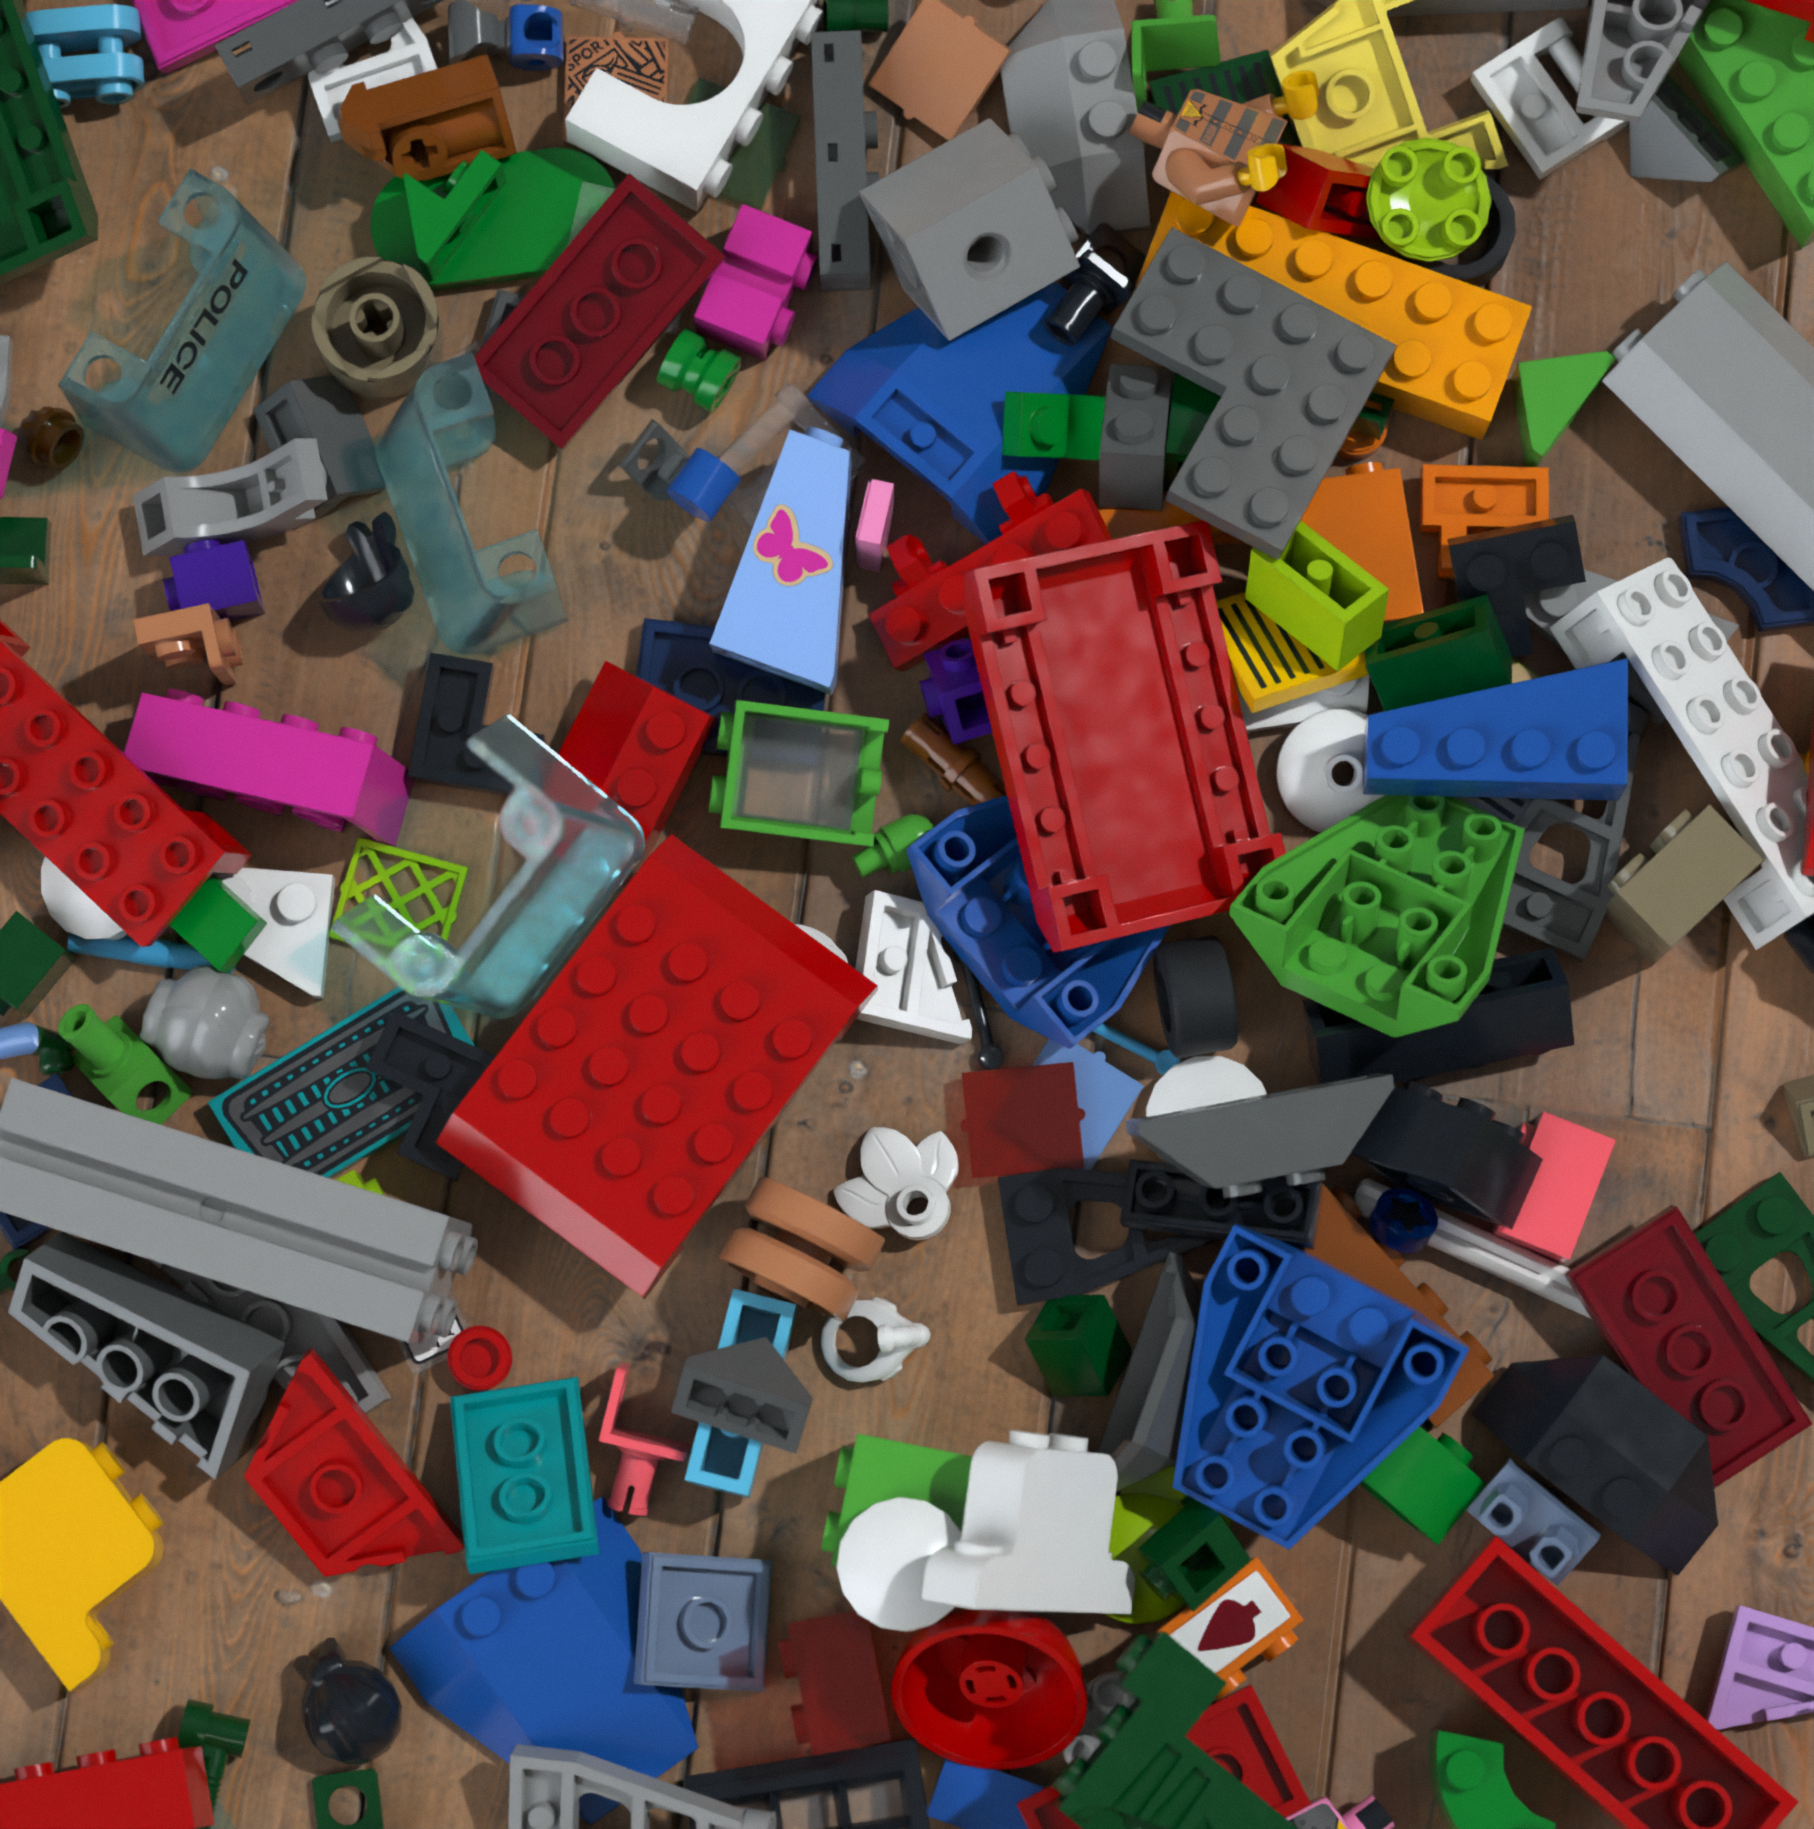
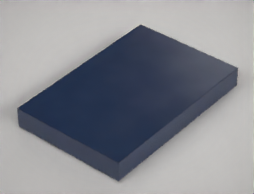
[636,618,826,768]

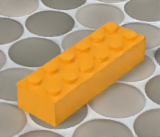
[1132,191,1532,440]

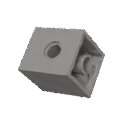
[859,118,1080,341]

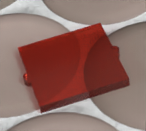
[960,1062,1085,1179]

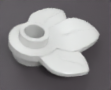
[834,1127,959,1240]

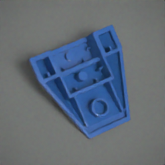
[389,1496,699,1825]

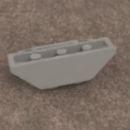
[1000,0,1150,238]

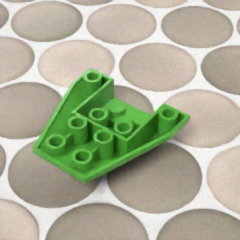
[1229,795,1525,1038]

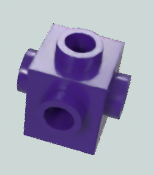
[919,639,992,745]

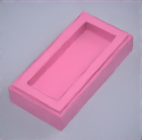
[856,479,894,573]

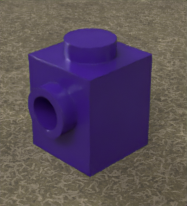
[163,539,265,622]

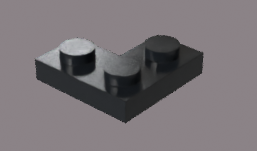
[1447,515,1586,658]
[408,653,546,801]
[366,1010,496,1182]

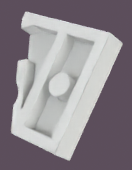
[213,867,335,999]
[855,890,972,1045]

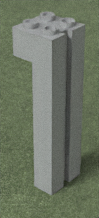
[0,1078,478,1348]

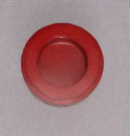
[447,1325,513,1391]

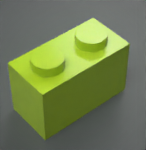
[1245,521,1389,672]

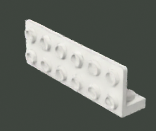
[1549,557,1814,950]

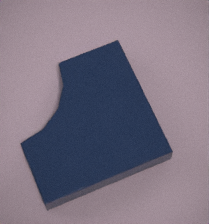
[1678,507,1814,632]

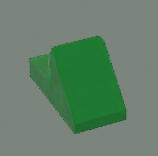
[403,150,506,281]
[1002,391,1106,461]

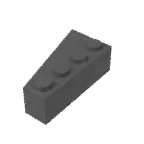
[8,1231,285,1480]

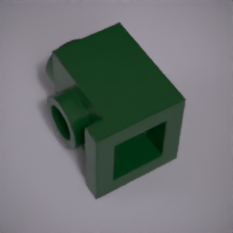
[1137,1495,1251,1612]

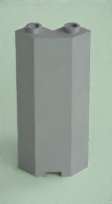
[1602,261,1814,591]

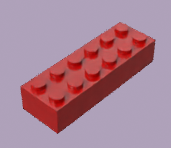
[1403,1536,1799,1829]

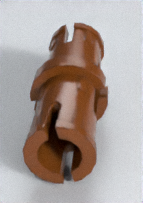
[900,712,1007,806]

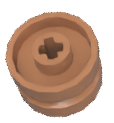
[718,1176,885,1323]

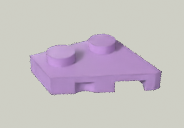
[1705,1605,1814,1730]

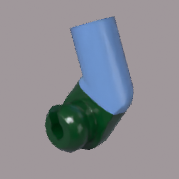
[0,1022,75,1076]

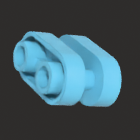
[26,4,145,109]

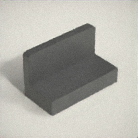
[253,375,390,520]

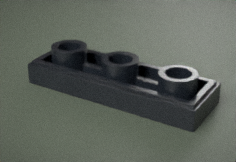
[1120,1159,1323,1250]

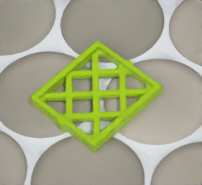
[329,837,469,969]

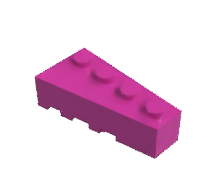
[124,689,414,847]

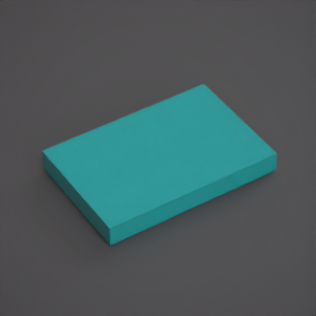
[450,1377,600,1575]

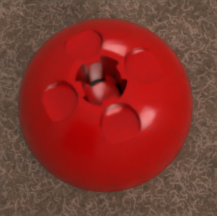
[891,1606,1088,1770]

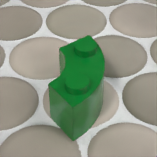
[1358,1426,1486,1545]
[1428,1730,1556,1829]

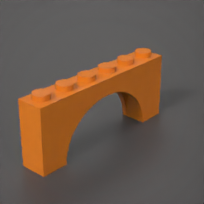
[1096,462,1424,625]

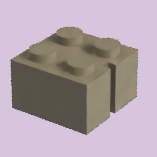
[1604,804,1764,966]

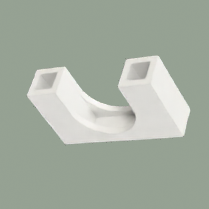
[565,0,824,212]

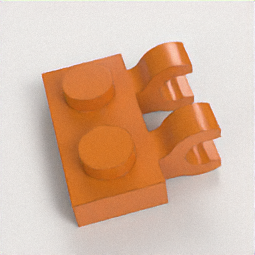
[1420,464,1549,579]

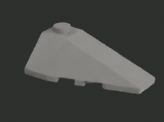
[1575,0,1710,123]

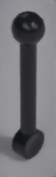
[953,950,1003,1071]

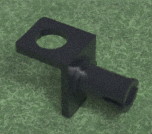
[1043,223,1146,347]

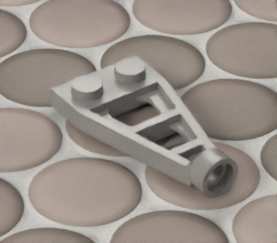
[508,1744,776,1829]

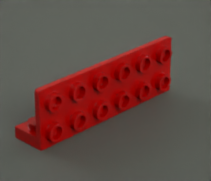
[0,619,252,947]

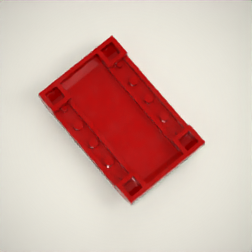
[963,520,1286,953]
[436,834,878,1300]

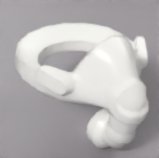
[821,1297,931,1383]

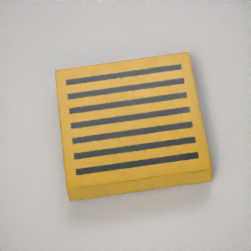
[1216,592,1368,713]

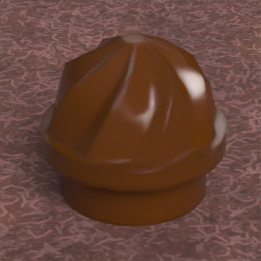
[17,407,84,470]

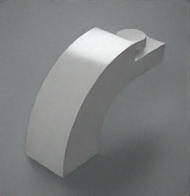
[133,438,328,556]

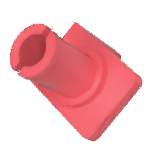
[599,1362,691,1516]

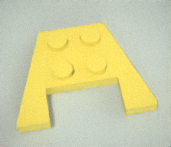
[1269,0,1508,169]

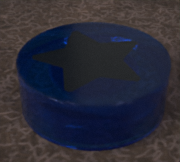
[1369,1188,1438,1253]

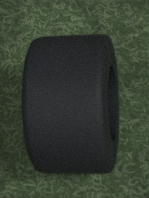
[1153,936,1239,1058]

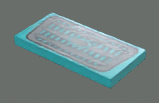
[208,969,475,1179]

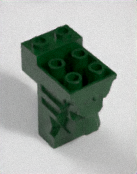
[1052,1631,1298,1829]

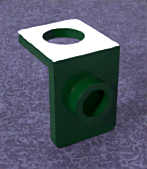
[312,1768,384,1829]

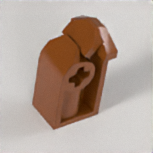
[338,54,517,181]

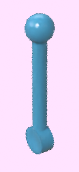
[1093,1023,1181,1075]

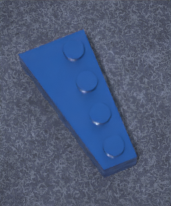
[1363,658,1628,801]

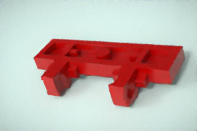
[868,471,1113,672]

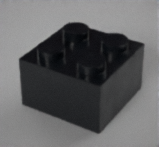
[1350,1080,1543,1230]

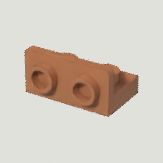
[133,603,244,686]

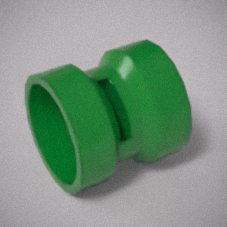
[656,328,742,413]

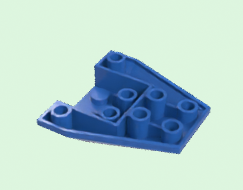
[807,281,1112,545]
[906,795,1170,1049]
[1172,1224,1470,1550]

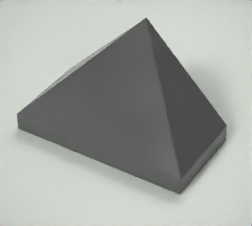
[1629,74,1745,182]
[671,1337,813,1454]

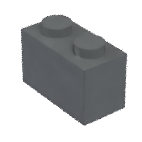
[1099,363,1173,511]

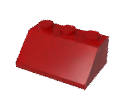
[519,661,719,888]

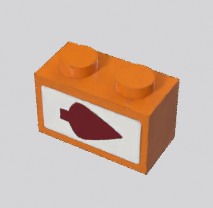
[1149,1557,1304,1701]

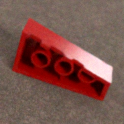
[0,1737,215,1829]

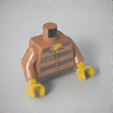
[1129,70,1320,227]

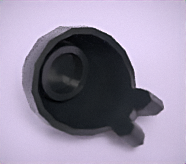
[317,511,415,632]
[293,1637,402,1765]

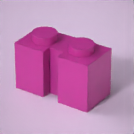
[694,204,819,361]

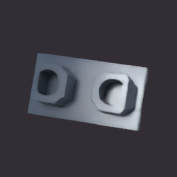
[1467,1458,1601,1586]

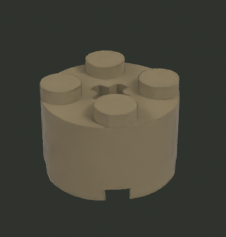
[311,256,445,400]

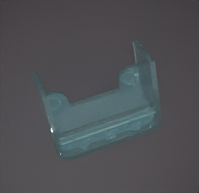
[330,714,645,1019]

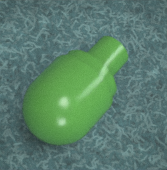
[851,814,935,878]

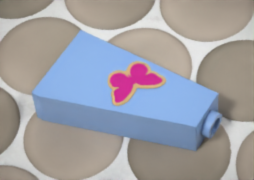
[709,426,852,695]

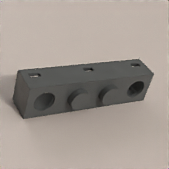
[215,0,444,106]
[811,30,879,292]

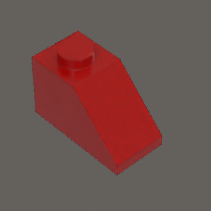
[1256,143,1382,240]

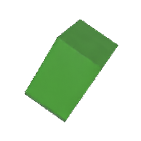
[1511,351,1616,467]

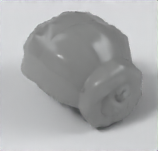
[139,965,271,1080]

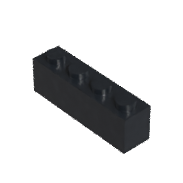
[1302,947,1575,1084]

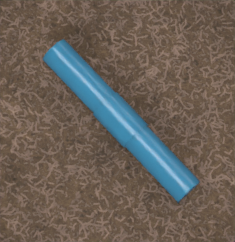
[67,933,236,974]

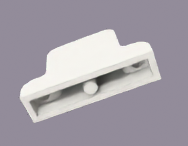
[921,1430,1135,1614]

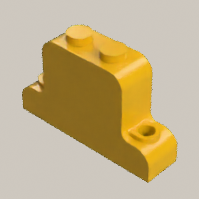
[0,1438,164,1692]

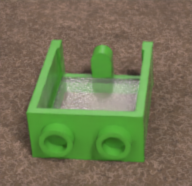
[708,700,889,847]

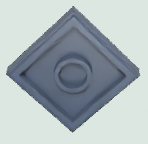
[634,1552,772,1692]

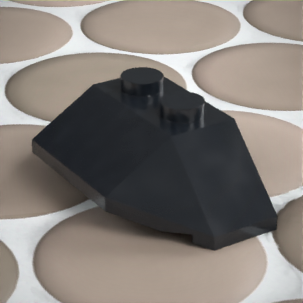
[1472,1354,1718,1575]

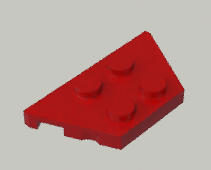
[244,1347,465,1577]

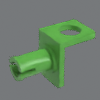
[1132,0,1220,111]
[58,1004,192,1125]

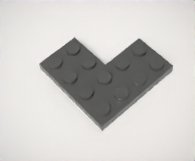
[1110,227,1397,560]

